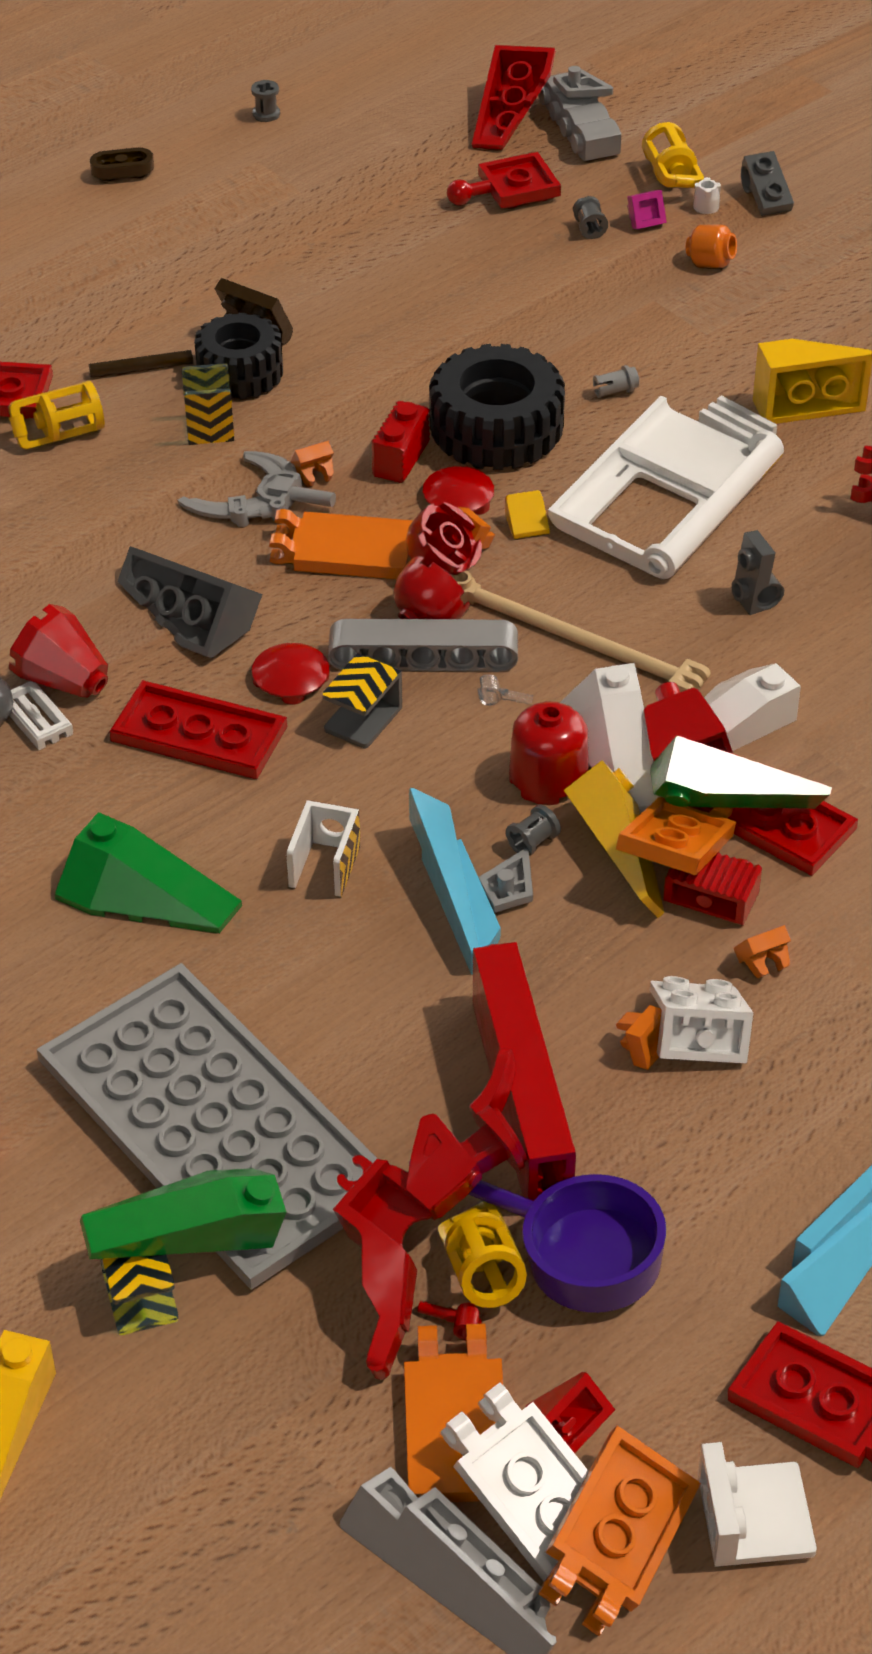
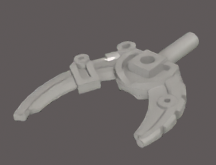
[177,451,336,527]

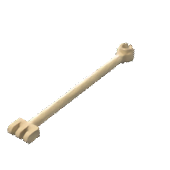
[451,570,711,692]

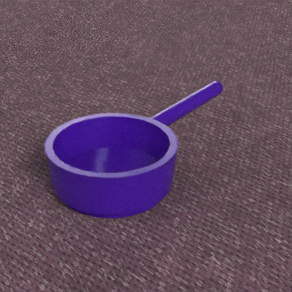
[409,1162,666,1313]

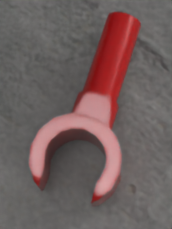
[418,1301,482,1341]

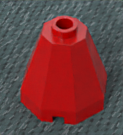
[9,604,108,698]

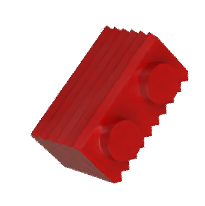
[372,401,430,483]
[663,852,762,925]

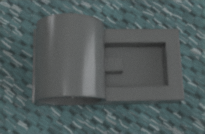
[741,151,794,216]
[731,530,784,615]

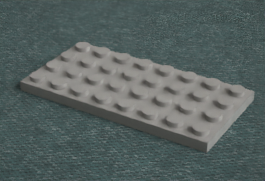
[37,963,378,1290]

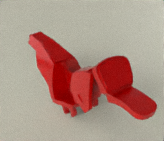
[333,1048,528,1380]

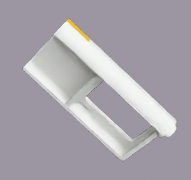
[548,396,784,579]

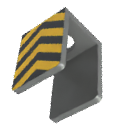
[323,653,402,749]

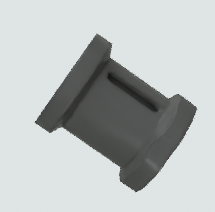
[251,80,280,122]
[572,196,608,239]
[506,804,561,856]

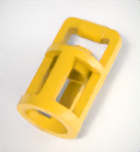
[642,122,704,188]
[8,381,105,450]
[438,1201,527,1308]

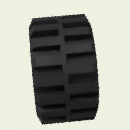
[194,313,283,399]

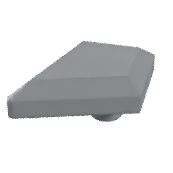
[553,66,613,99]
[478,849,533,913]

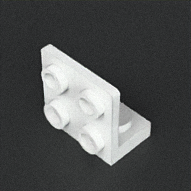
[650,976,753,1063]
[698,1442,817,1567]

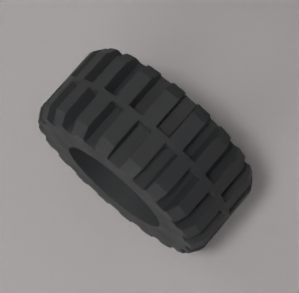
[429,344,565,470]

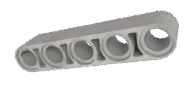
[328,619,518,672]

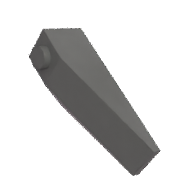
[118,546,263,658]

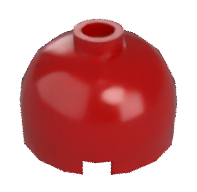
[406,503,482,576]
[393,556,470,619]

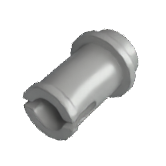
[593,365,639,398]

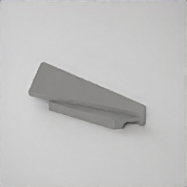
[340,1467,557,1654]

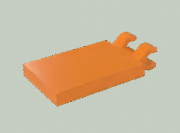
[269,509,413,579]
[616,797,736,875]
[404,1324,503,1503]
[538,1425,701,1636]

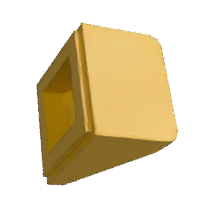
[505,490,550,539]

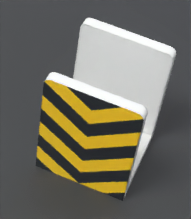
[287,800,360,897]

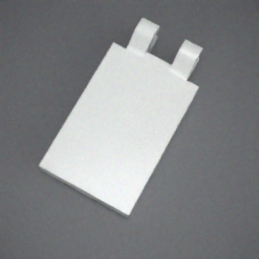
[440,1382,589,1581]

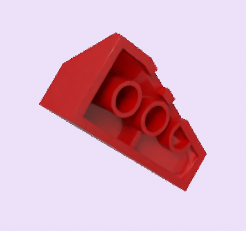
[472,45,556,150]

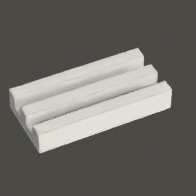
[699,395,777,445]
[9,681,73,750]

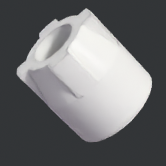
[693,178,721,214]

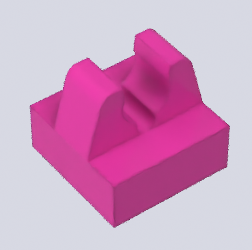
[627,190,667,229]

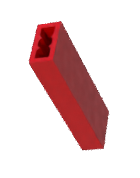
[473,942,576,1201]

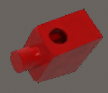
[644,682,733,761]

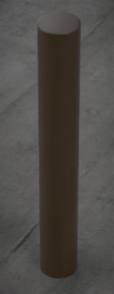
[88,350,193,377]

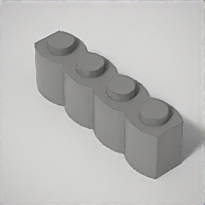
[538,73,621,161]

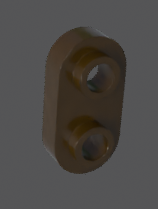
[90,147,154,181]

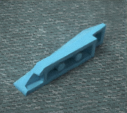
[409,788,501,975]
[777,1165,872,1336]

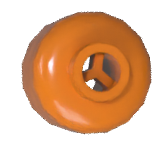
[685,224,737,268]

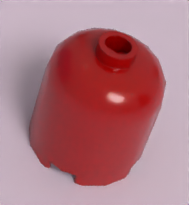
[509,701,589,805]

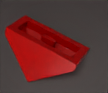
[525,1372,616,1454]

